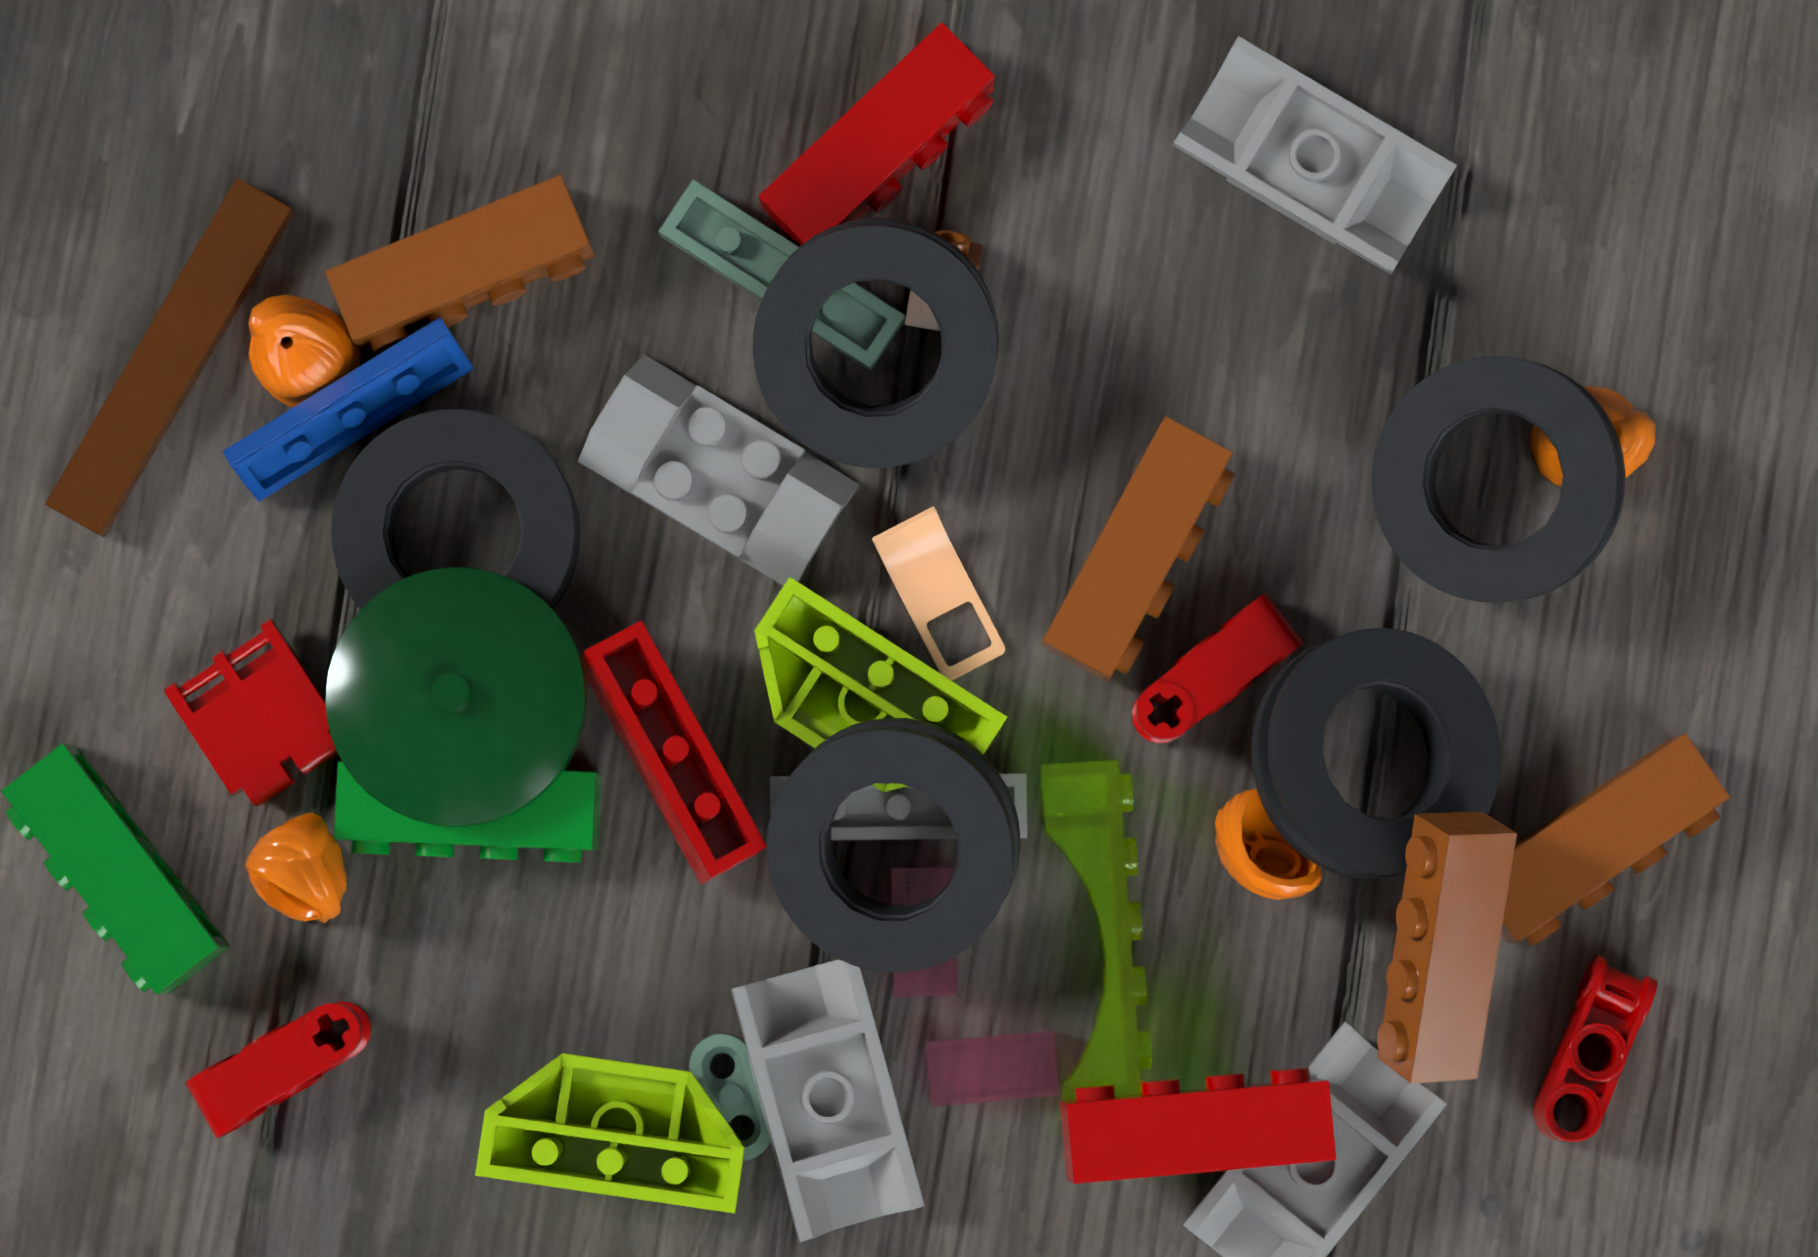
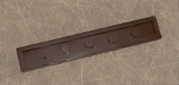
[45,178,295,537]

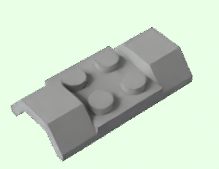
[1173,36,1457,275]
[578,354,860,586]
[731,959,925,1242]
[1182,1022,1447,1257]

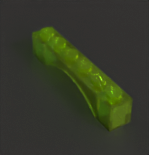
[1039,760,1152,1101]

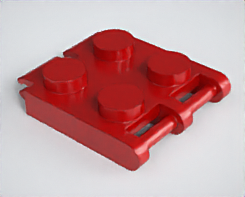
[164,619,338,807]

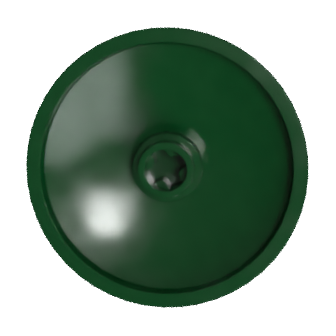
[326,567,587,827]

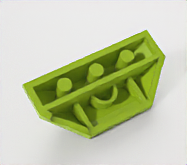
[754,577,1007,792]
[475,1053,745,1213]

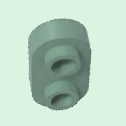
[689,1033,770,1161]

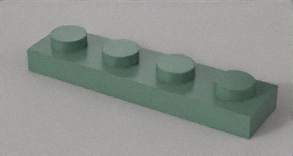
[658,179,905,372]

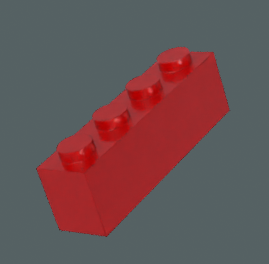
[758,22,995,247]
[581,620,767,885]
[1060,1067,1336,1184]

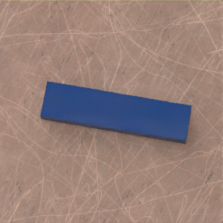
[223,317,474,502]

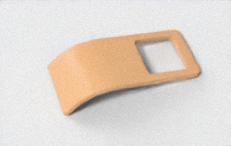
[872,506,1005,681]

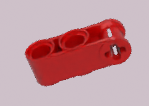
[1131,593,1305,744]
[1533,954,1658,1142]
[185,1001,372,1139]

